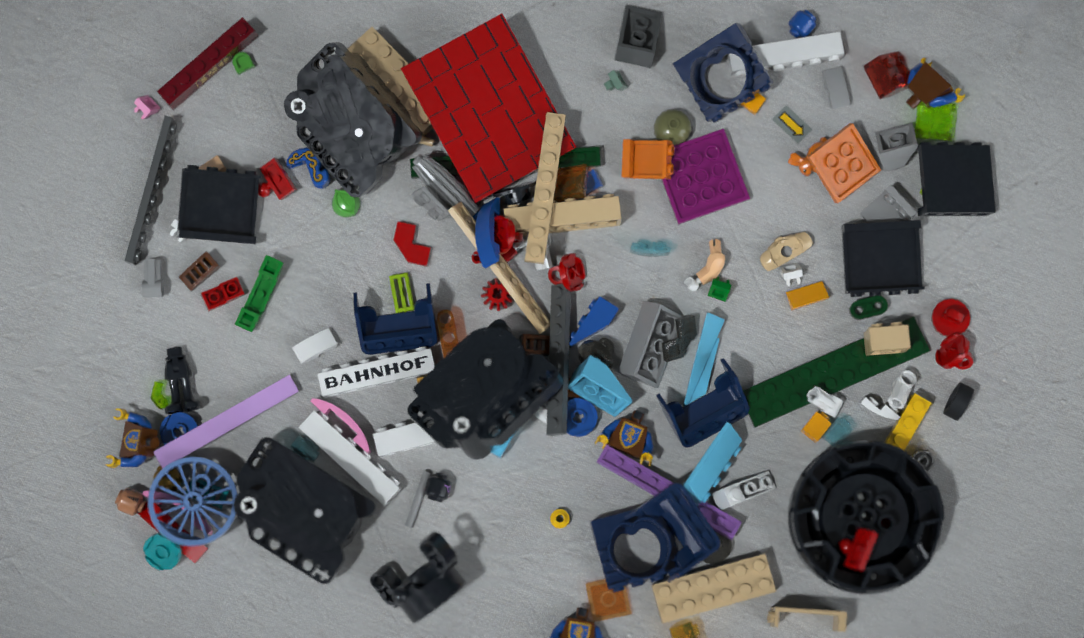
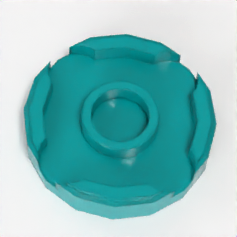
[143,532,182,571]

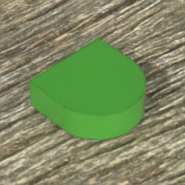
[233,52,255,75]

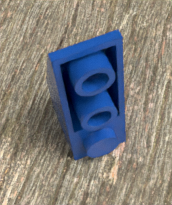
[569,296,619,348]

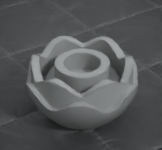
[912,449,935,472]

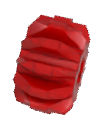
[481,278,512,311]

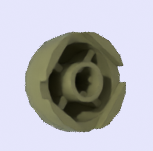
[654,109,691,146]

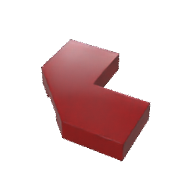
[393,221,431,267]

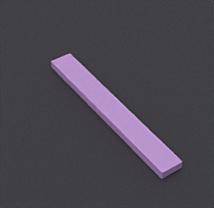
[153,375,299,468]

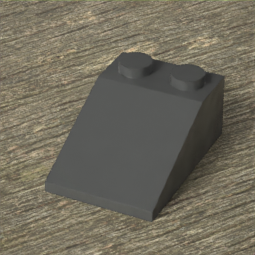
[614,4,662,68]

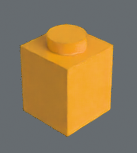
[801,412,832,443]

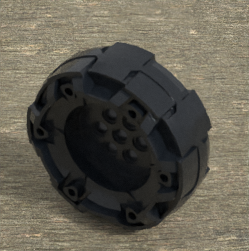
[788,440,944,594]

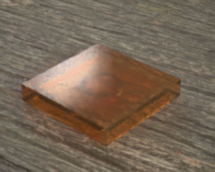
[554,164,588,202]
[585,580,631,622]

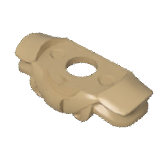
[760,232,812,271]

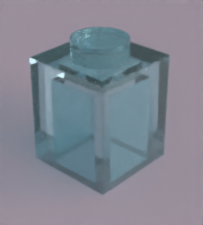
[822,417,853,447]

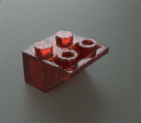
[863,51,910,99]

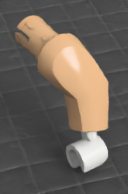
[684,239,726,291]

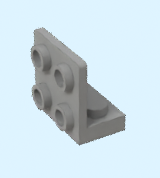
[860,185,917,223]

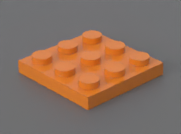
[806,123,881,203]

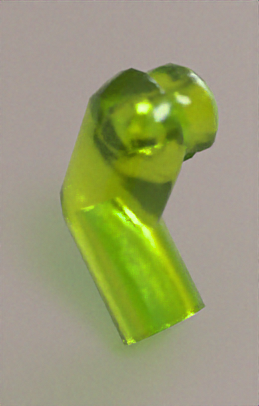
[151,381,168,409]

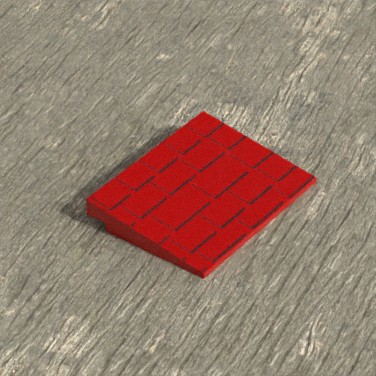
[400,13,576,203]

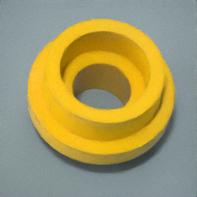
[550,509,570,529]

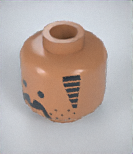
[115,487,146,516]

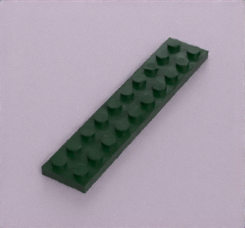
[743,316,930,428]

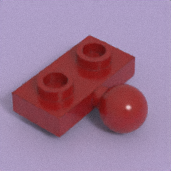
[258,158,296,200]
[839,528,878,571]

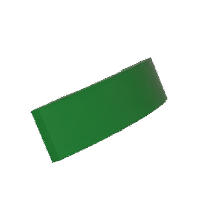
[234,255,284,332]

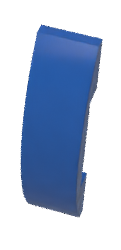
[475,197,500,269]

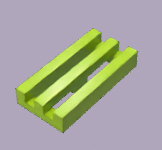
[389,272,415,314]

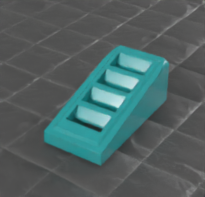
[185,478,229,509]

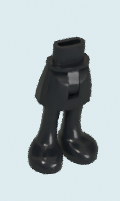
[164,347,201,414]

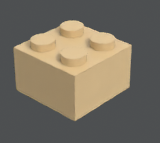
[863,322,910,356]

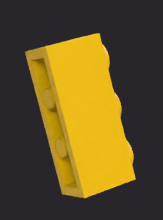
[884,393,931,450]

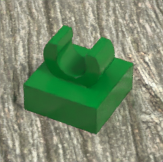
[707,277,731,302]

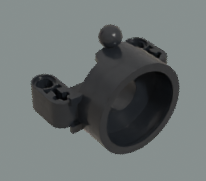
[370,532,466,624]

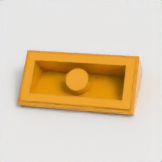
[786,281,829,311]

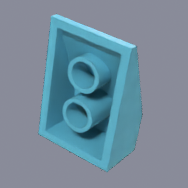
[568,355,632,417]

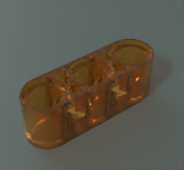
[437,309,459,358]

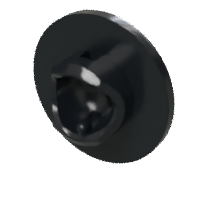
[492,180,536,205]

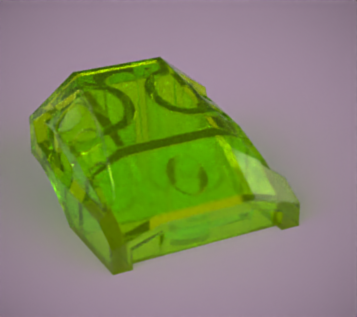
[914,103,957,142]

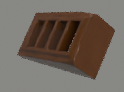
[179,251,220,292]
[519,334,550,356]

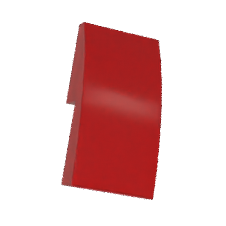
[201,277,245,312]

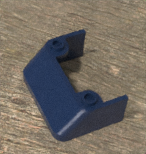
[353,283,437,355]
[656,358,750,448]
[624,483,720,583]

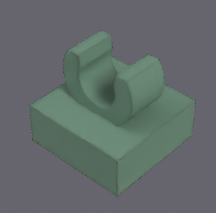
[604,70,628,91]

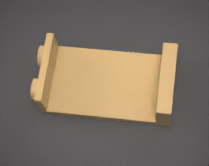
[767,607,847,632]

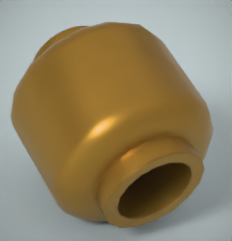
[153,465,182,494]

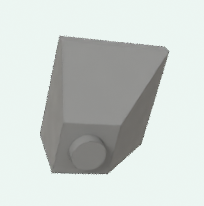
[875,123,918,171]

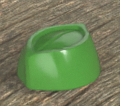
[332,189,360,218]

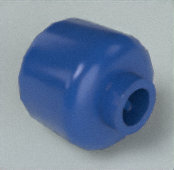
[788,10,816,38]

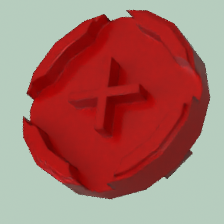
[494,216,523,255]
[548,253,585,292]
[931,299,970,337]
[935,333,973,370]

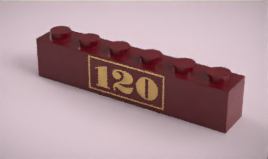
[157,17,258,110]

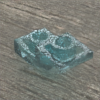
[630,241,671,257]

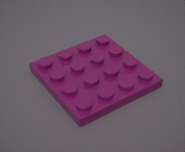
[661,128,750,225]

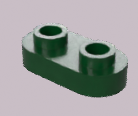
[849,296,888,320]

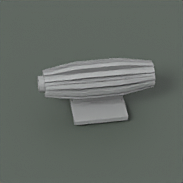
[412,154,480,221]

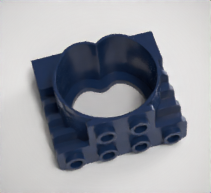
[672,23,774,123]
[590,509,681,593]

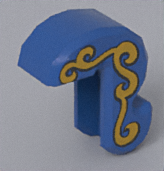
[287,148,330,189]

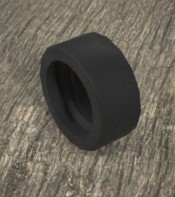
[943,382,974,421]

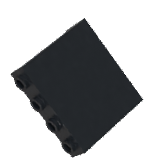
[915,142,996,216]
[176,165,261,244]
[841,220,925,297]

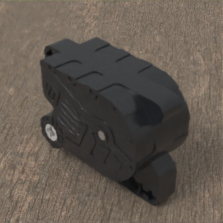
[284,42,422,198]
[407,319,564,460]
[233,437,376,584]

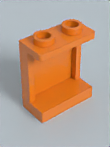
[622,139,675,179]

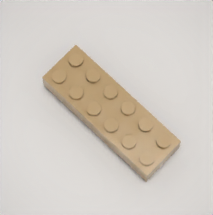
[348,27,433,136]
[504,194,621,236]
[651,554,776,623]

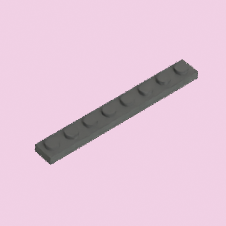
[124,116,177,266]
[546,284,571,436]

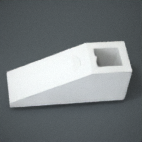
[712,471,776,510]

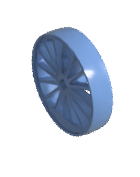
[148,457,238,547]

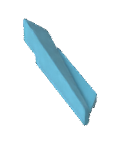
[683,312,725,406]

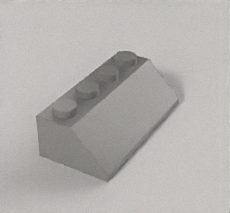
[618,301,684,388]

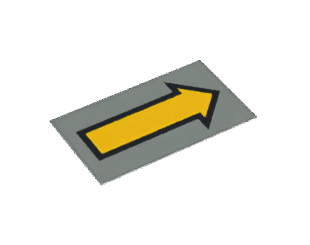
[772,105,812,144]

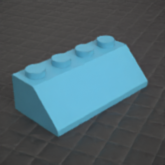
[683,422,742,506]

